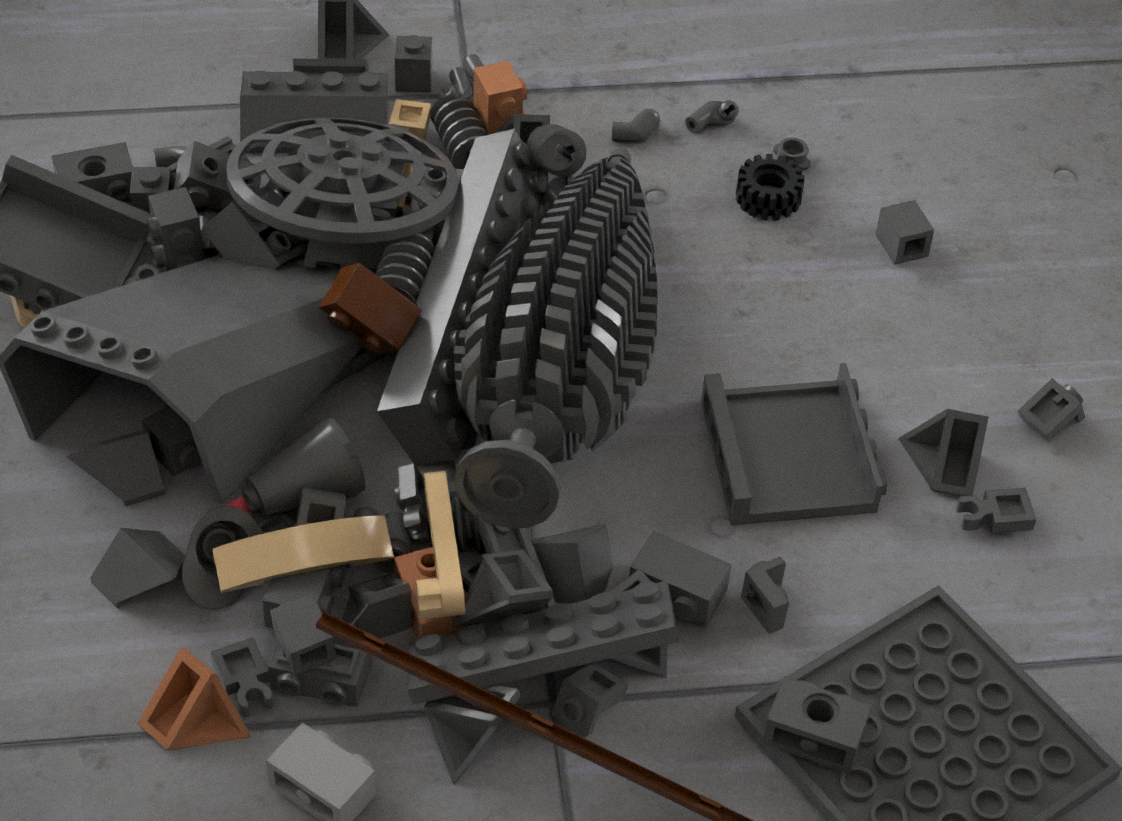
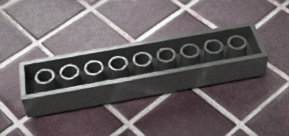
[377,129,547,466]

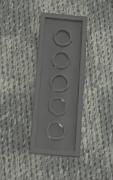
[408,581,679,705]

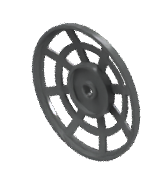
[226,118,458,243]

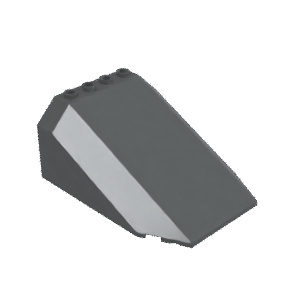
[0,255,362,504]

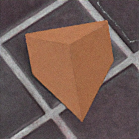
[137,648,252,750]

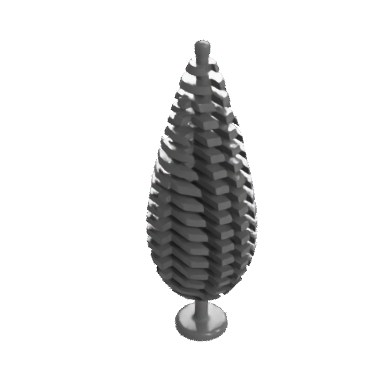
[454,148,658,529]

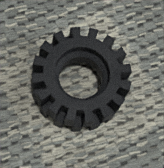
[736,154,805,221]

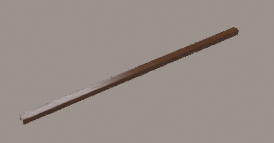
[315,611,754,821]

